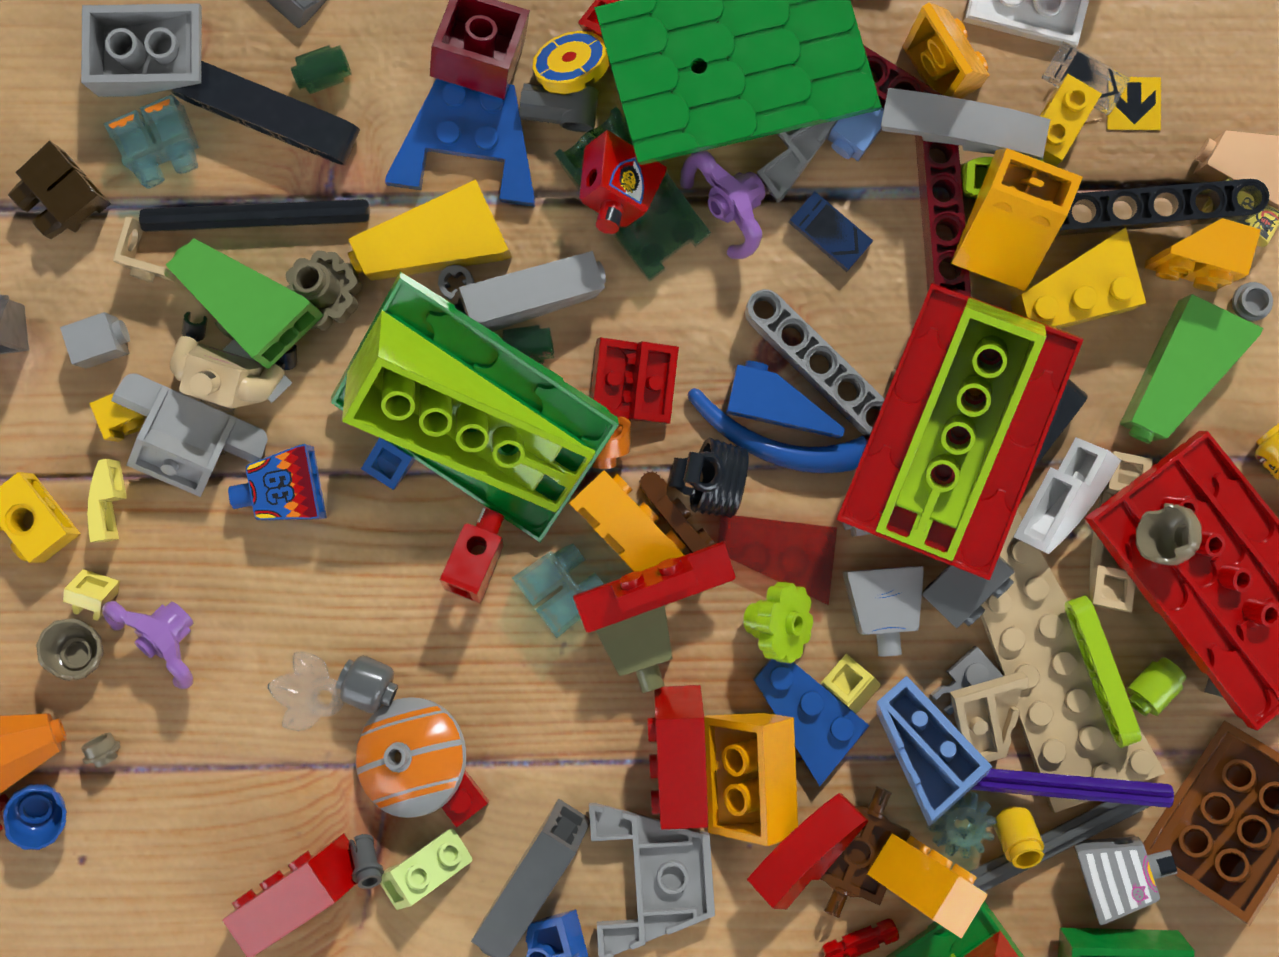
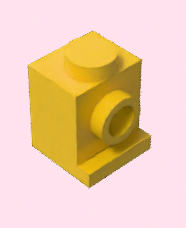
[89,393,147,442]

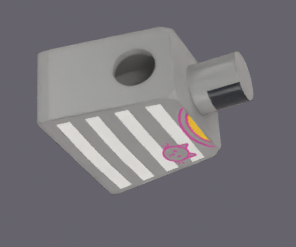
[1074,836,1178,925]

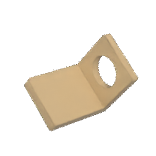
[113,216,176,282]

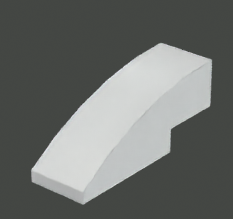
[1013,437,1121,554]

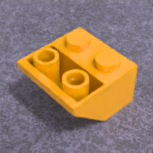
[1144,218,1261,292]

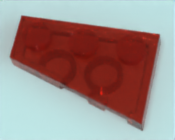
[717,515,837,605]

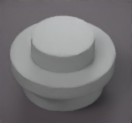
[1232,282,1273,321]

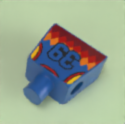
[228,444,327,520]

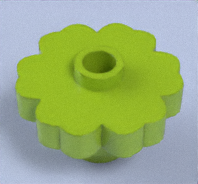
[743,582,813,664]

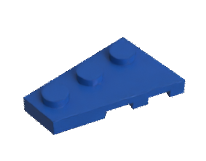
[753,659,870,786]

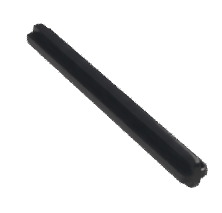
[139,199,370,232]

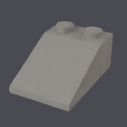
[81,3,202,97]

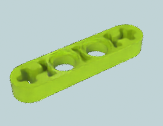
[1065,595,1142,748]

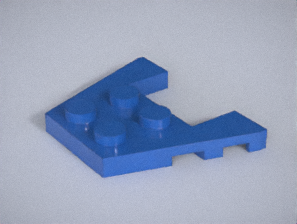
[385,78,535,207]

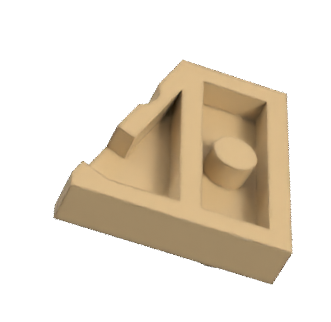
[950,671,1029,762]

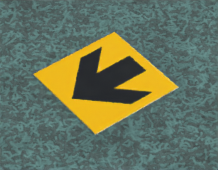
[1107,77,1161,130]

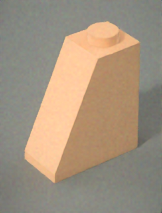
[1193,130,1279,210]

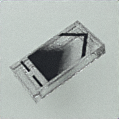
[1041,41,1131,115]

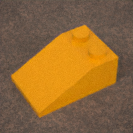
[902,2,990,99]

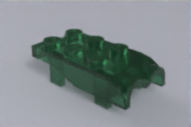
[554,106,711,282]

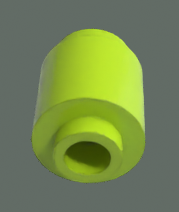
[1127,657,1187,716]

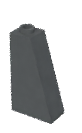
[471,799,590,957]

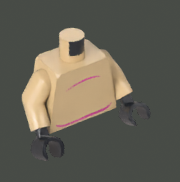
[170,312,297,408]

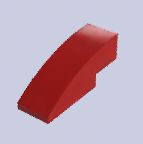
[747,793,869,910]

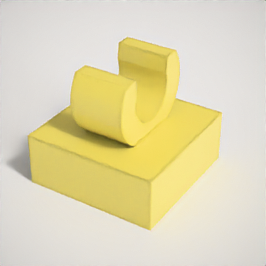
[63,569,120,621]

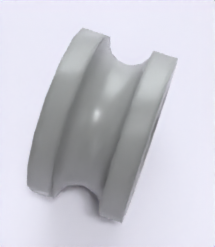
[438,265,475,300]

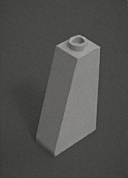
[450,251,606,332]

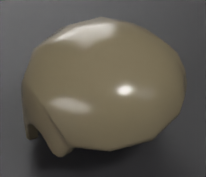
[1136,503,1202,565]
[36,618,104,681]

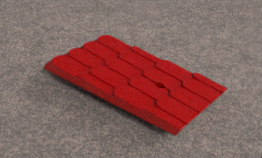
[1084,431,1279,731]

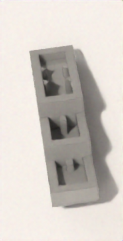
[881,88,1050,160]

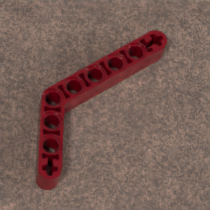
[864,45,971,297]

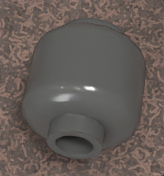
[336,655,398,714]

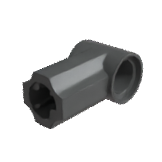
[520,83,599,132]

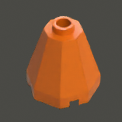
[0,713,67,793]

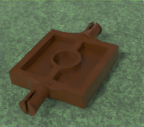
[820,786,911,918]

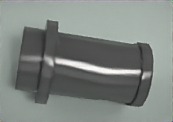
[348,834,384,889]

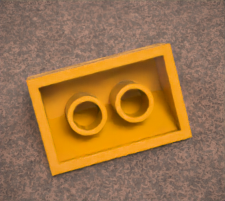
[704,713,798,846]

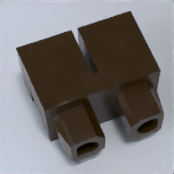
[8,140,111,239]

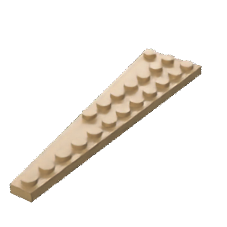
[892,369,1166,813]

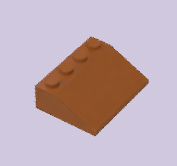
[1143,720,1279,926]

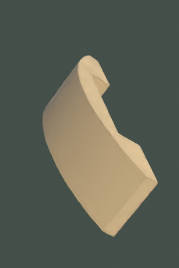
[1089,451,1152,612]

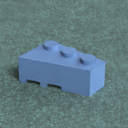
[876,676,992,827]

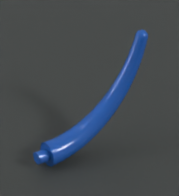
[688,388,867,473]

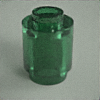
[291,44,352,94]
[501,325,554,364]

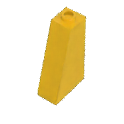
[347,179,512,281]

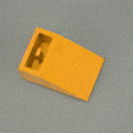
[951,148,1083,291]

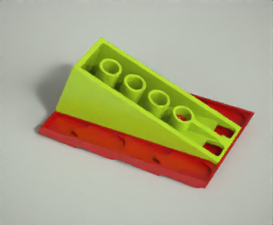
[836,283,1084,581]

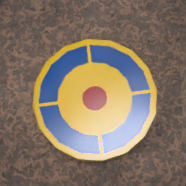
[532,31,609,94]

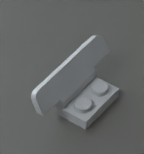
[111,373,268,497]

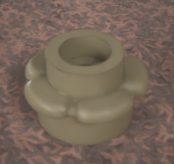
[81,733,120,768]

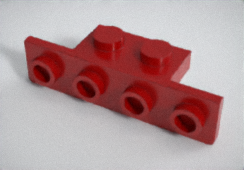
[573,541,736,633]

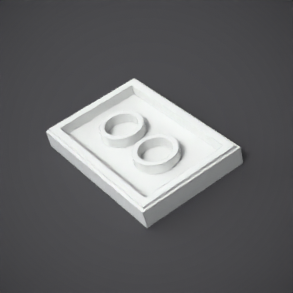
[963,0,1089,50]

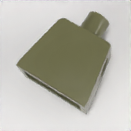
[596,605,673,693]

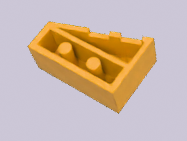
[867,833,988,938]

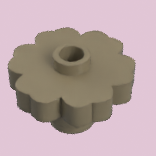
[286,250,362,330]

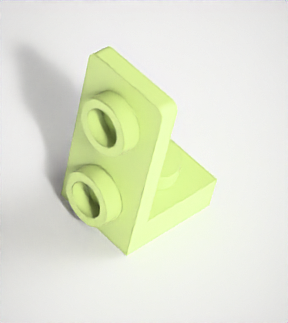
[380,828,472,910]

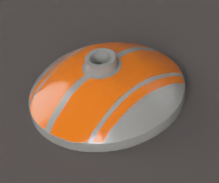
[356,697,466,818]

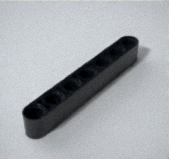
[1056,179,1270,236]

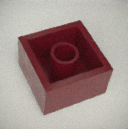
[430,0,530,99]

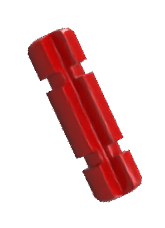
[822,918,900,957]

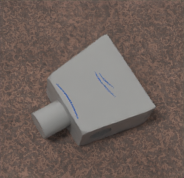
[843,566,924,657]

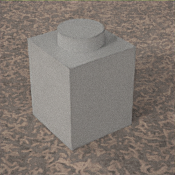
[60,312,130,369]

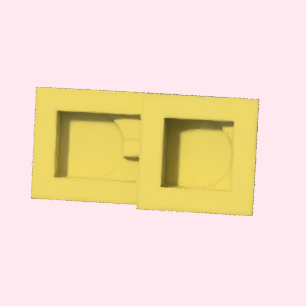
[87,459,127,542]

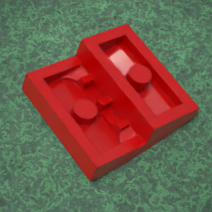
[590,337,679,424]

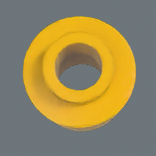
[993,806,1044,869]

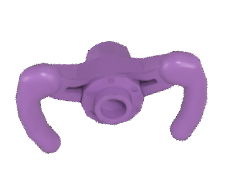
[680,150,765,259]
[102,601,194,689]

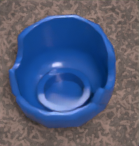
[3,784,67,850]

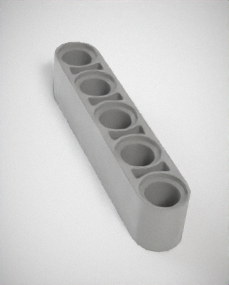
[745,289,885,437]

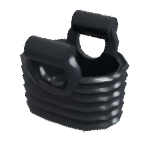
[669,437,749,518]

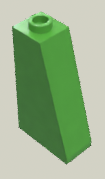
[166,238,324,369]
[1120,294,1263,443]

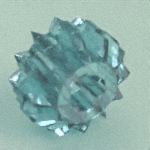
[927,791,996,859]

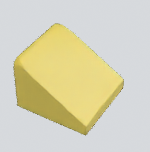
[821,654,881,713]

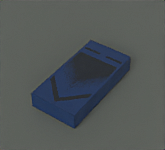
[789,191,873,272]

